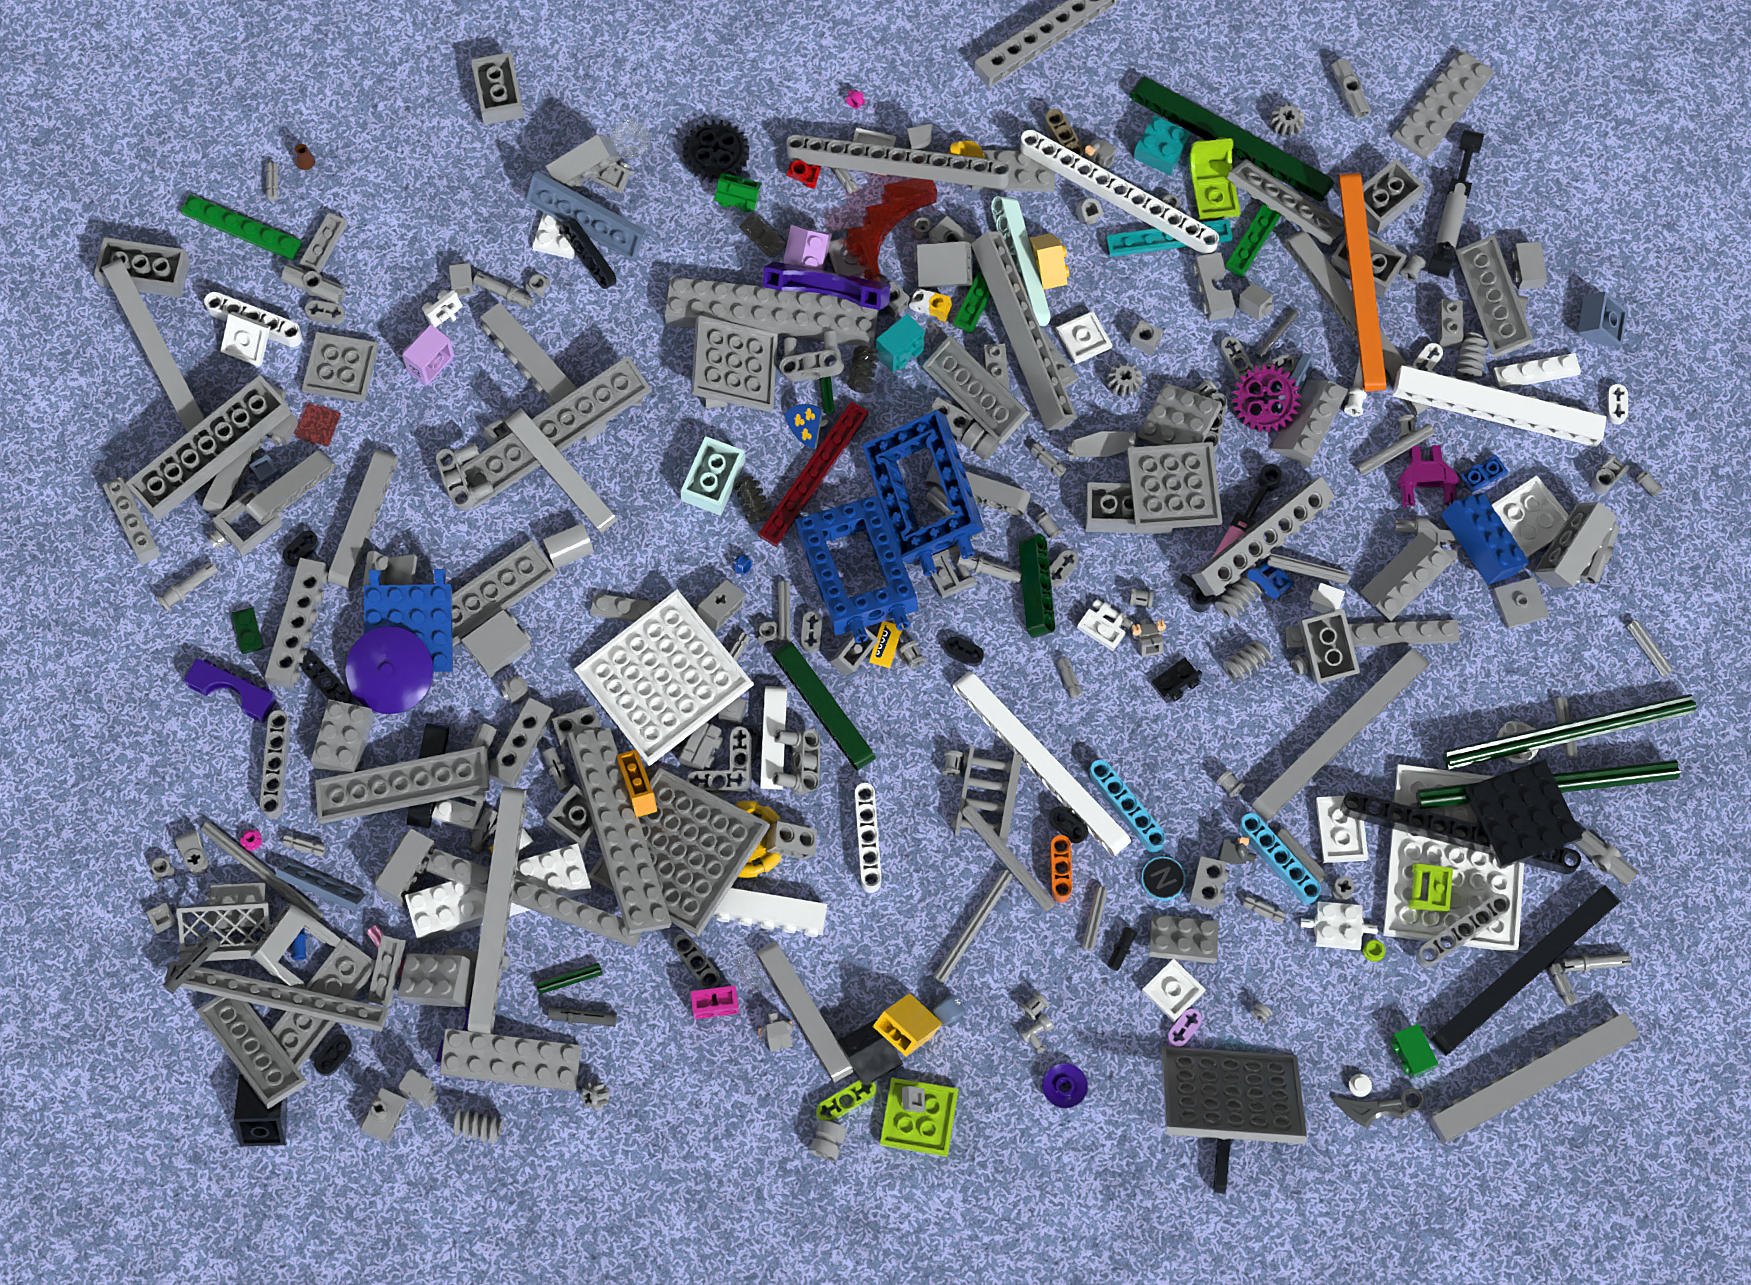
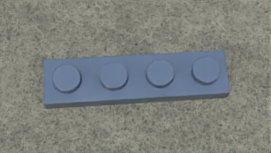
[275,860,366,912]

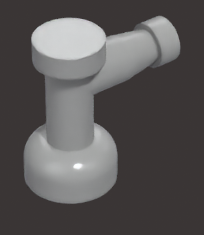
[1019,1013,1054,1054]

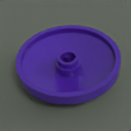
[345,626,434,714]

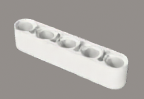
[204,292,303,347]
[761,686,787,790]
[855,783,881,893]

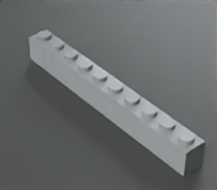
[971,231,1077,430]
[1429,1012,1640,1145]

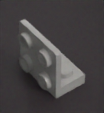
[362,551,417,593]

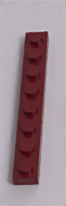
[758,401,869,548]

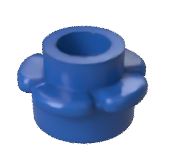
[733,554,753,575]

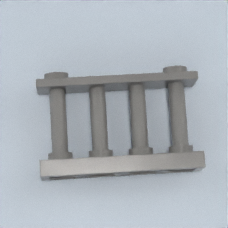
[951,746,1023,844]

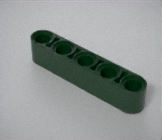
[1019,533,1055,638]

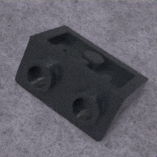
[1151,657,1202,704]

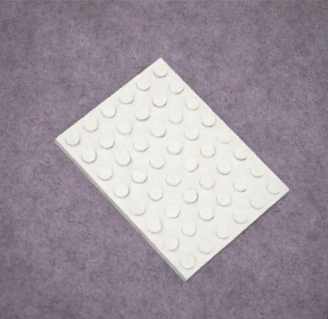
[1383,764,1524,953]

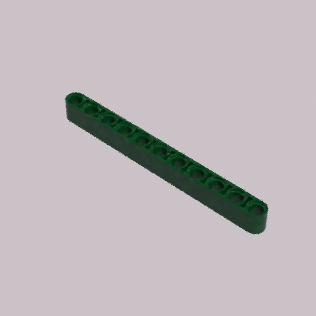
[1129,77,1334,201]

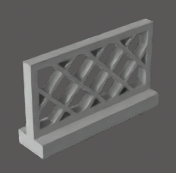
[177,901,270,962]

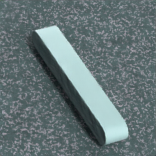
[991,196,1050,326]

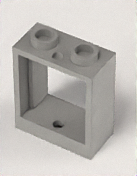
[212,488,283,557]

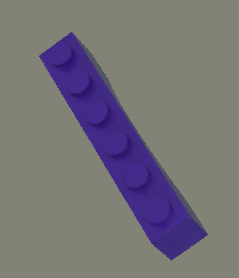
[762,261,891,310]

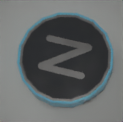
[1141,857,1186,901]

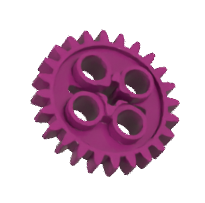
[1232,364,1302,433]

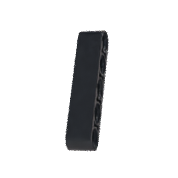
[407,723,449,829]

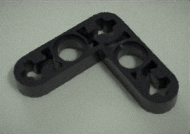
[1213,1138,1235,1194]

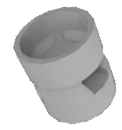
[961,422,1000,461]
[809,1120,847,1162]

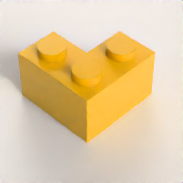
[1029,233,1069,290]

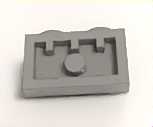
[593,161,635,194]

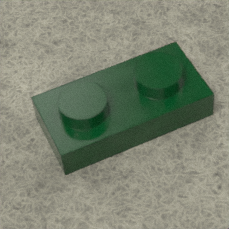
[232,607,264,655]

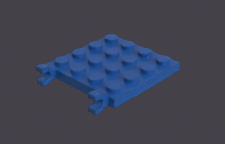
[364,569,453,672]

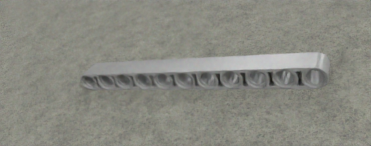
[786,135,1010,189]
[1284,229,1432,416]
[101,258,204,433]
[1251,648,1430,822]
[468,787,527,1034]

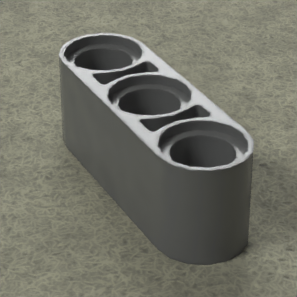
[673,934,721,990]

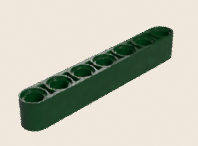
[772,641,876,771]

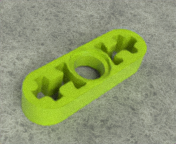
[816,1080,876,1122]

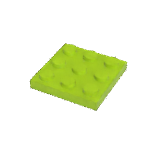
[880,1077,959,1157]

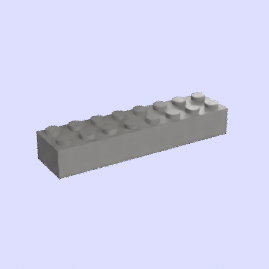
[125,375,291,522]

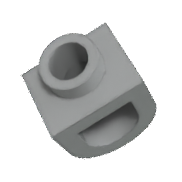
[1076,198,1104,226]
[500,676,529,706]

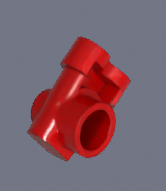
[786,160,821,189]

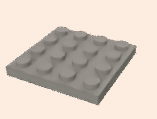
[691,315,778,412]
[1127,442,1222,530]

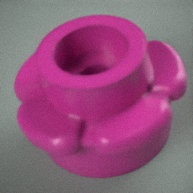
[846,90,865,109]
[240,829,262,851]

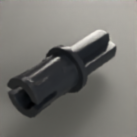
[1107,927,1138,971]

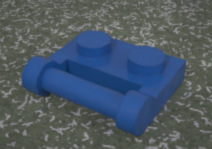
[1247,559,1295,600]

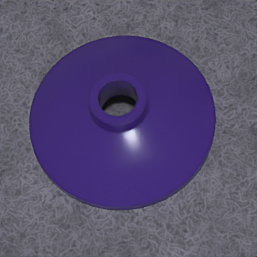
[1042,1063,1088,1109]

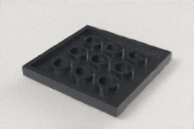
[1463,759,1583,869]

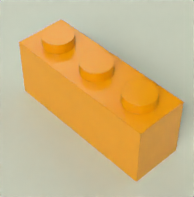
[616,749,657,817]

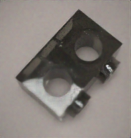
[739,212,787,258]

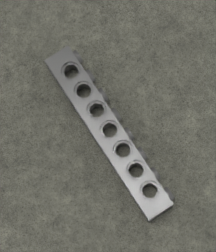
[974,0,1118,88]
[1191,476,1335,596]

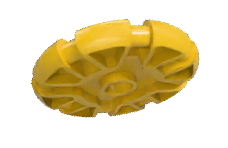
[734,800,784,878]

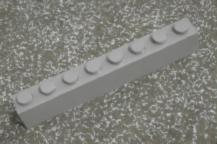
[480,302,607,443]

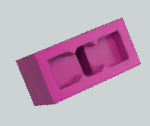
[690,985,739,1020]

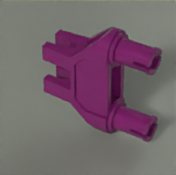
[1397,445,1459,507]

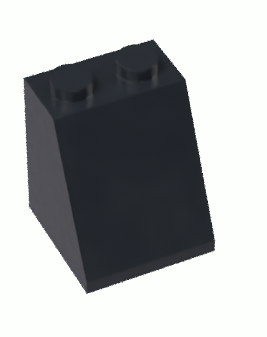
[234,1075,287,1147]

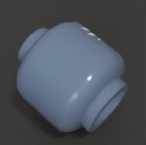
[932,993,965,1028]

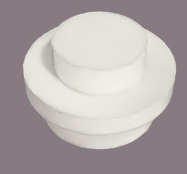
[1349,1074,1372,1097]

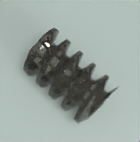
[847,346,879,394]
[733,476,772,524]

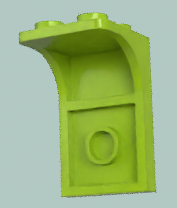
[1188,137,1241,221]

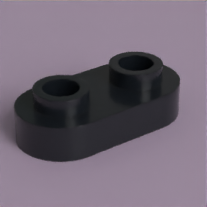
[1048,806,1089,844]
[314,1034,353,1076]

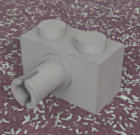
[360,1088,408,1144]

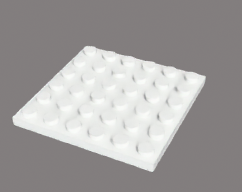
[574,590,754,766]

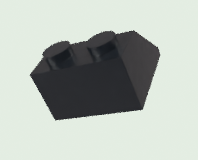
[838,1018,903,1087]

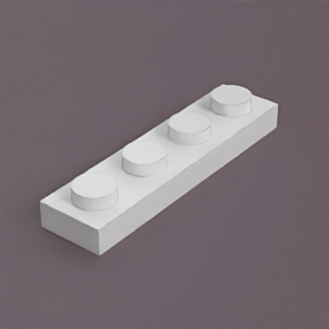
[1493,353,1581,390]

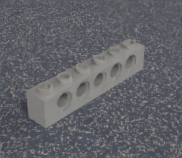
[265,558,329,690]

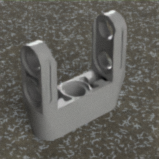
[251,903,342,990]

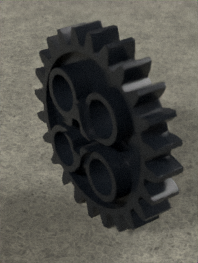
[683,120,750,183]

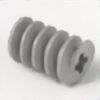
[1455,332,1489,380]
[1215,572,1262,619]
[1223,640,1273,685]
[454,1106,504,1145]

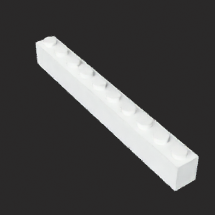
[1393,365,1606,447]

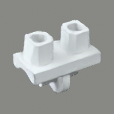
[422,290,463,328]

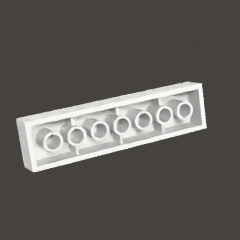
[405,843,592,944]

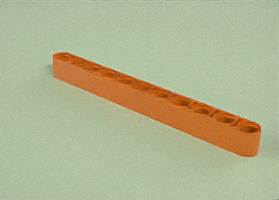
[1339,172,1386,392]

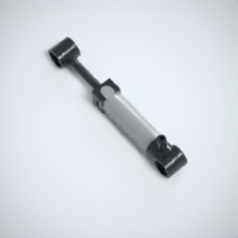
[1427,129,1484,279]

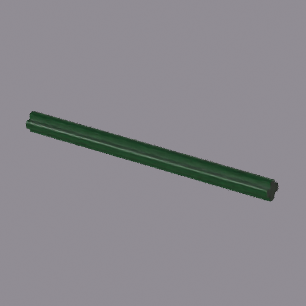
[1443,694,1696,770]
[1416,760,1680,809]

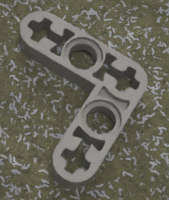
[1220,336,1297,392]
[686,727,751,792]

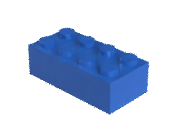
[1441,492,1529,585]

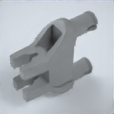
[1394,517,1458,565]

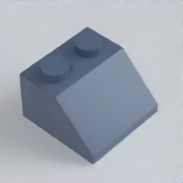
[1578,292,1628,348]

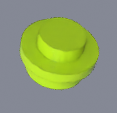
[1363,940,1386,962]

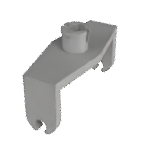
[1068,431,1138,460]

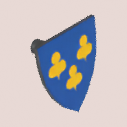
[784,404,829,450]

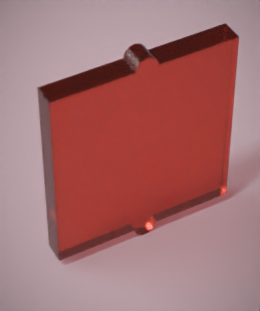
[295,404,341,447]

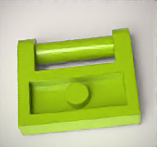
[1408,863,1453,913]

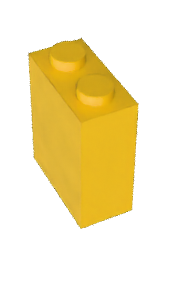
[873,993,942,1057]

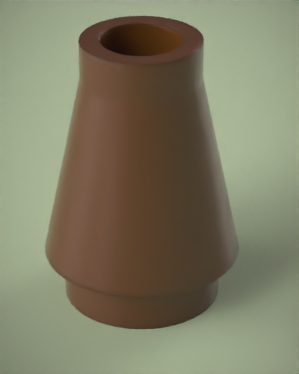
[295,144,315,170]

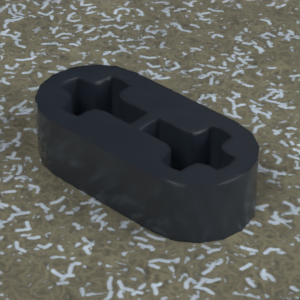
[282,530,319,567]
[945,637,984,667]
[736,725,760,765]

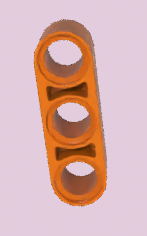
[1050,835,1072,903]

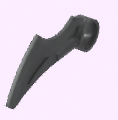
[1333,1088,1424,1128]

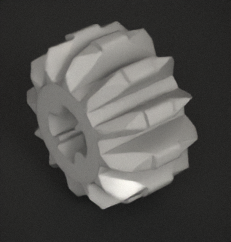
[1270,102,1305,138]
[1107,361,1143,398]

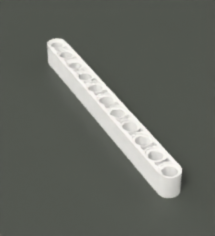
[1020,130,1219,255]
[952,671,1131,856]

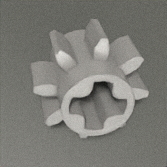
[581,1081,610,1111]

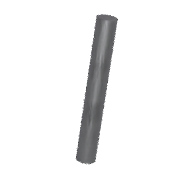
[1255,309,1299,360]

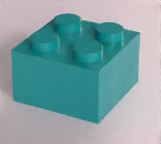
[1134,115,1191,176]
[876,313,925,373]

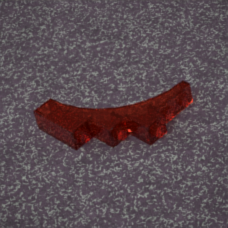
[844,178,937,282]

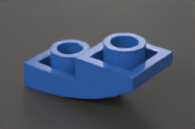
[1460,454,1508,493]

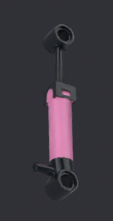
[1180,464,1282,612]

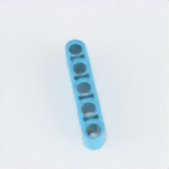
[1089,760,1165,853]
[1239,813,1321,904]

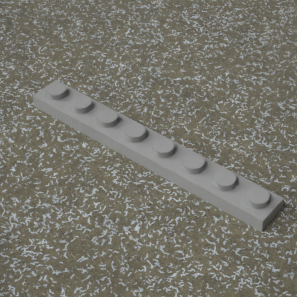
[1284,620,1460,650]

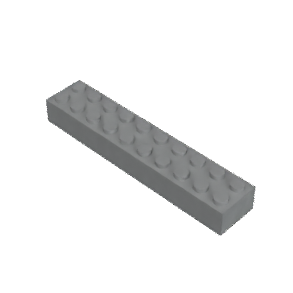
[665,277,879,348]

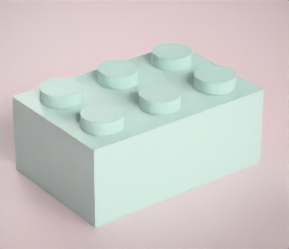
[681,436,745,516]

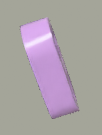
[1167,1009,1202,1047]

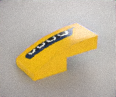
[869,621,903,668]

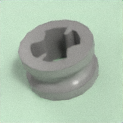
[1250,1003,1273,1024]

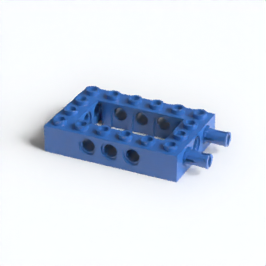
[862,409,985,576]
[795,495,918,643]

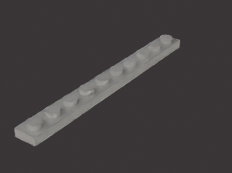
[426,849,642,948]
[164,961,389,1032]

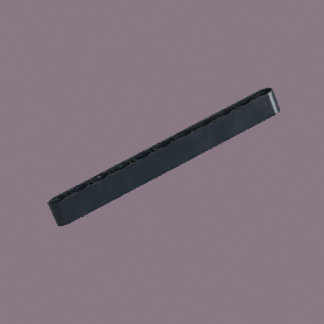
[1341,792,1581,875]
[1430,885,1621,1056]

